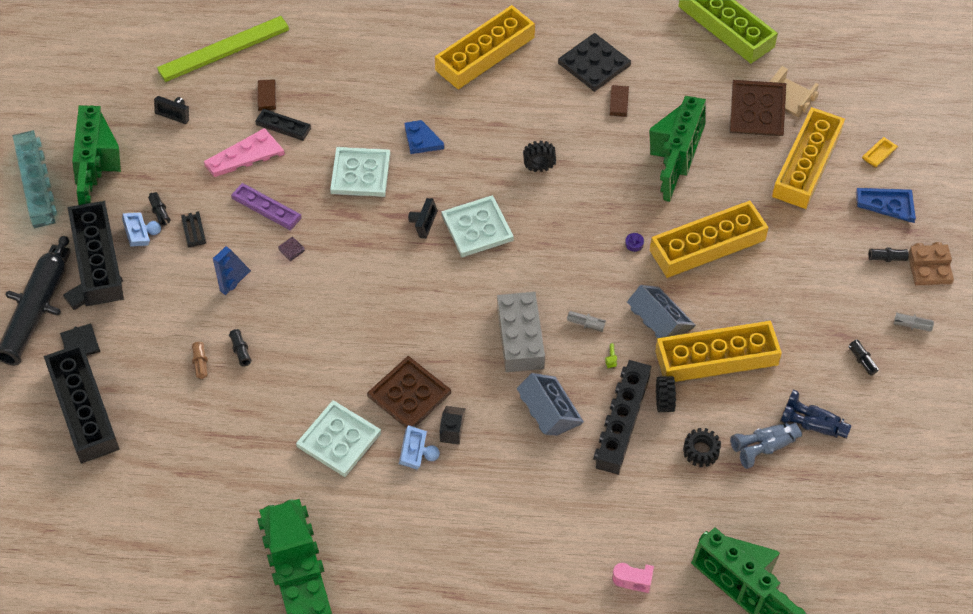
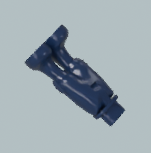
[780,389,852,439]

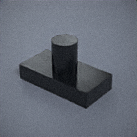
[154,96,189,124]
[408,198,438,239]

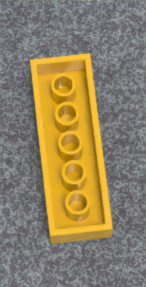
[435,5,535,90]
[772,107,845,209]
[649,201,769,278]
[655,321,782,382]

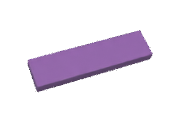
[231,183,301,231]

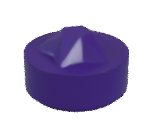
[625,233,644,252]

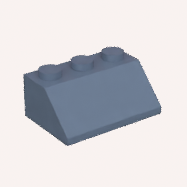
[627,285,696,338]
[517,373,584,436]

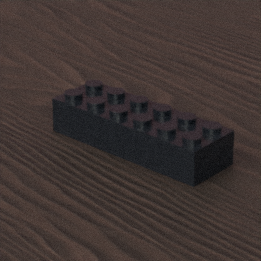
[67,201,124,307]
[44,343,120,464]

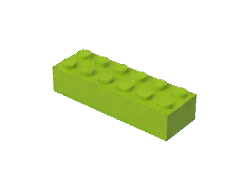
[678,0,778,64]

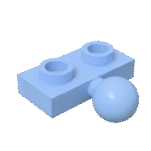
[122,213,161,247]
[399,426,440,470]

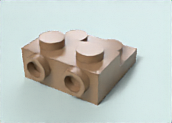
[908,242,954,285]

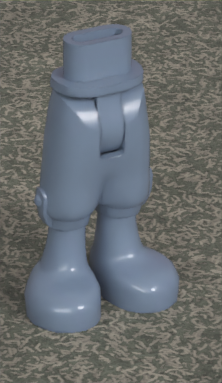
[730,423,802,469]

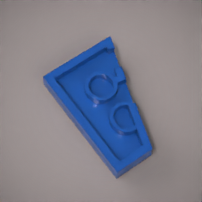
[856,188,916,223]
[212,246,251,295]

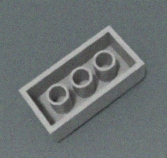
[497,292,545,372]

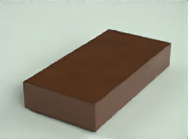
[258,79,276,111]
[609,85,629,117]

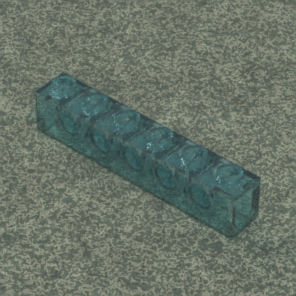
[12,130,58,229]

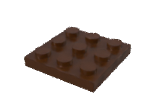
[729,80,787,136]
[367,356,451,428]

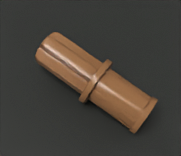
[192,342,208,379]

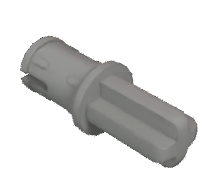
[567,311,606,332]
[894,312,934,331]

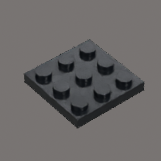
[558,33,631,92]

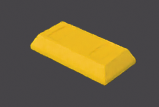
[862,137,898,168]

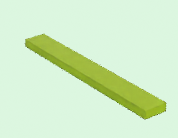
[157,16,289,82]

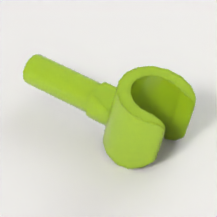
[605,343,617,368]

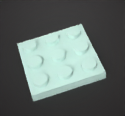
[330,147,390,197]
[441,195,514,257]
[296,400,381,477]

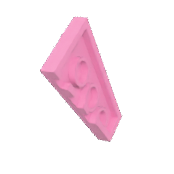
[204,128,285,177]

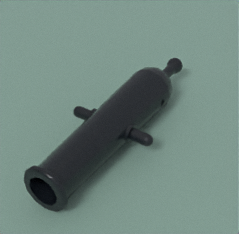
[0,236,69,366]

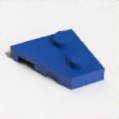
[404,120,444,154]

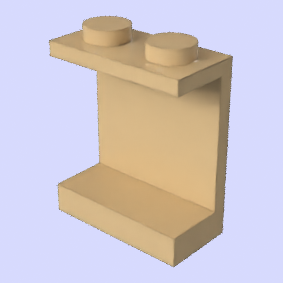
[770,66,819,117]

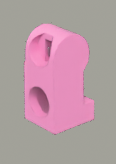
[612,563,654,593]

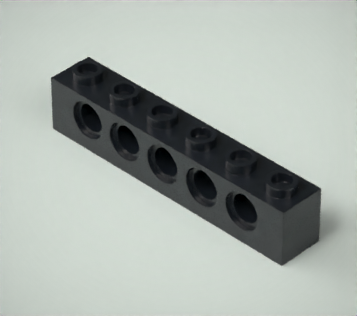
[593,360,652,475]

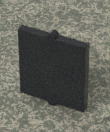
[60,323,100,356]

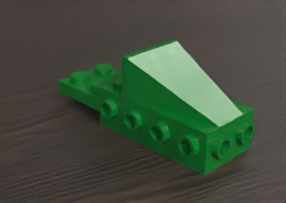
[649,95,706,202]
[72,105,121,205]
[257,499,332,614]
[691,527,806,614]

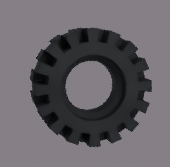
[523,141,556,172]
[656,376,676,412]
[683,428,721,467]

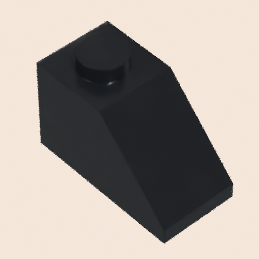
[439,406,466,445]

